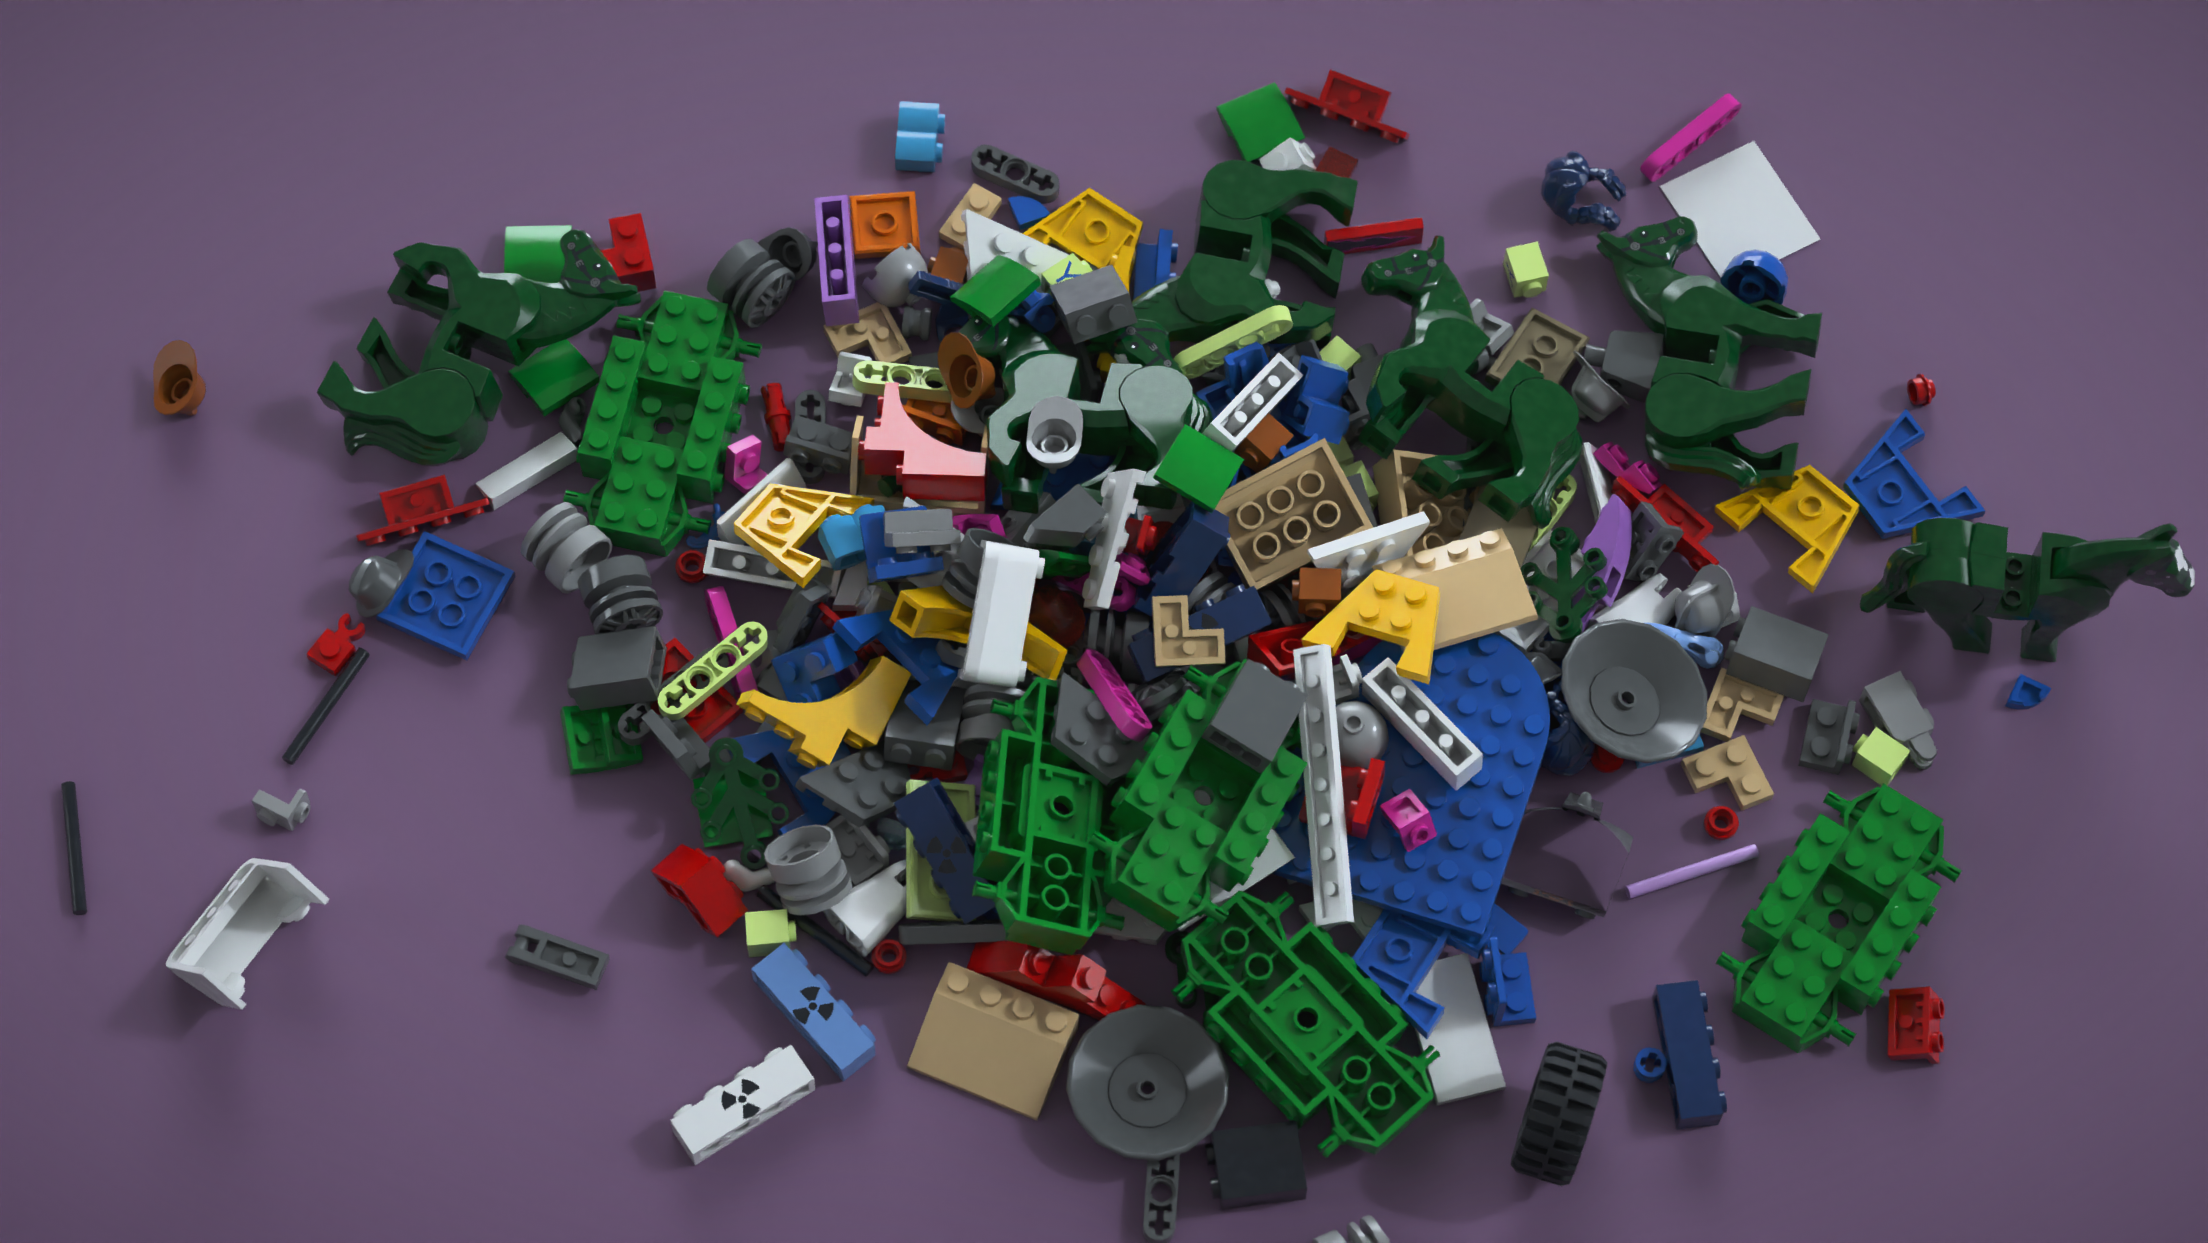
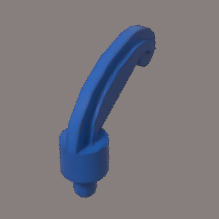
[686,503,725,549]

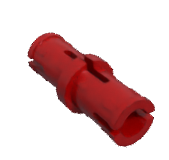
[761,383,791,452]

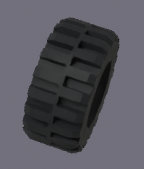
[1510,1041,1607,1186]

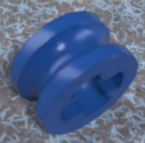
[1633,1047,1667,1083]

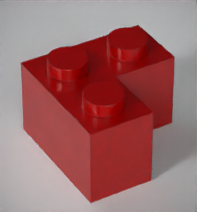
[600,213,656,292]
[651,844,748,937]

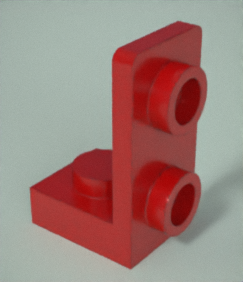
[1122,515,1159,558]

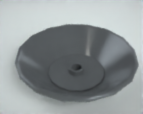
[1561,619,1707,763]
[1066,1005,1229,1161]

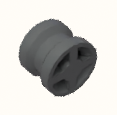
[902,305,932,341]

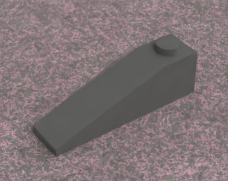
[1023,484,1107,552]

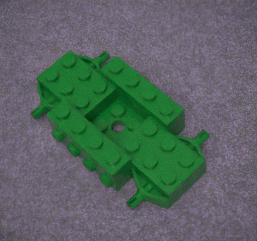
[563,290,762,557]
[1088,658,1307,933]
[972,676,1131,955]
[1716,783,1962,1053]
[1171,890,1440,1158]

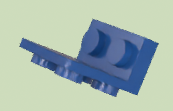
[859,506,944,584]
[1479,937,1536,1027]

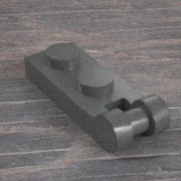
[505,924,610,990]

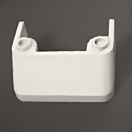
[957,540,1045,688]
[166,858,329,1010]

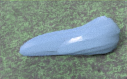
[1645,623,1724,669]

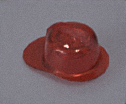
[1028,585,1086,649]

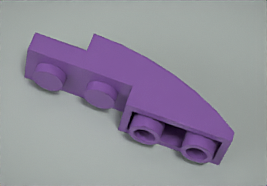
[1572,494,1632,632]

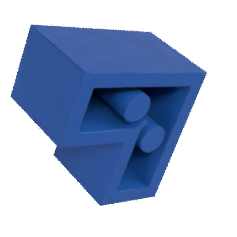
[1280,355,1350,445]
[771,632,858,703]

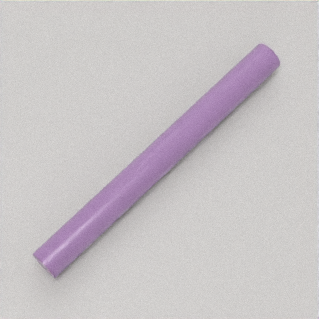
[1625,844,1759,899]

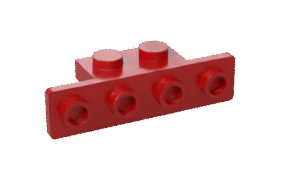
[1284,69,1410,144]
[356,474,489,546]
[1611,475,1719,573]

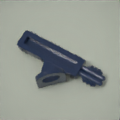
[908,271,969,343]

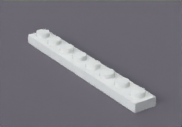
[1293,644,1354,927]

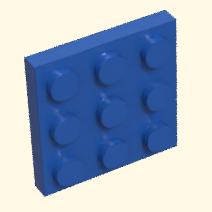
[376,531,516,661]

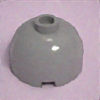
[862,243,928,307]
[1336,701,1389,769]

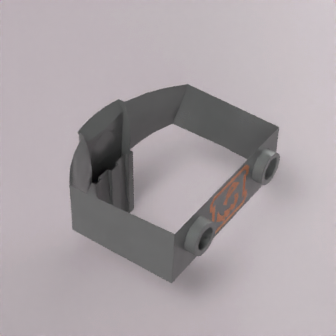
[1501,792,1633,919]

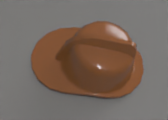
[938,332,996,409]
[153,340,206,416]

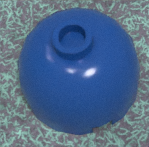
[1720,249,1788,304]

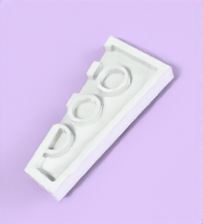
[1082,469,1146,610]

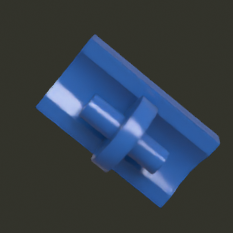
[1009,290,1056,333]

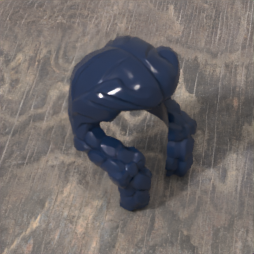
[1541,151,1626,231]
[1540,678,1596,776]

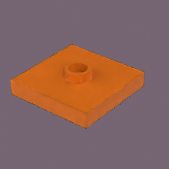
[850,191,920,259]

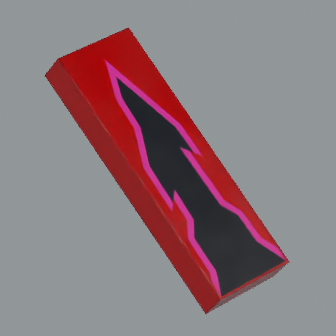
[1324,217,1424,254]

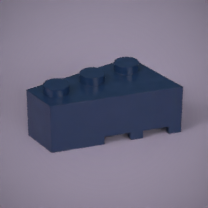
[1134,502,1230,617]

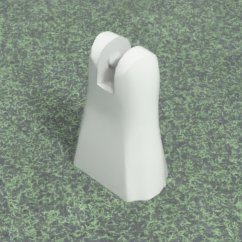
[1587,573,1682,629]
[823,859,906,957]

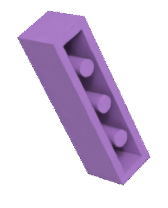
[814,195,859,326]

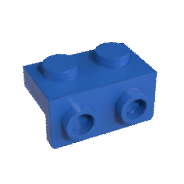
[1133,229,1178,300]

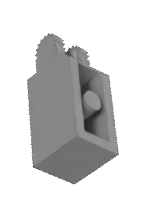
[1859,671,1938,771]

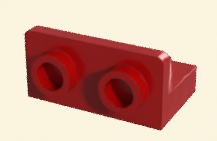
[1888,986,1945,1064]

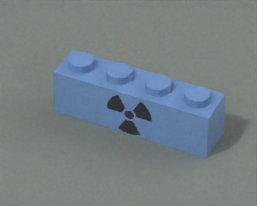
[751,943,876,1082]

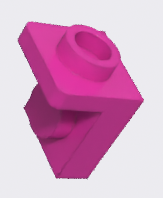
[725,435,768,494]
[1380,788,1437,852]

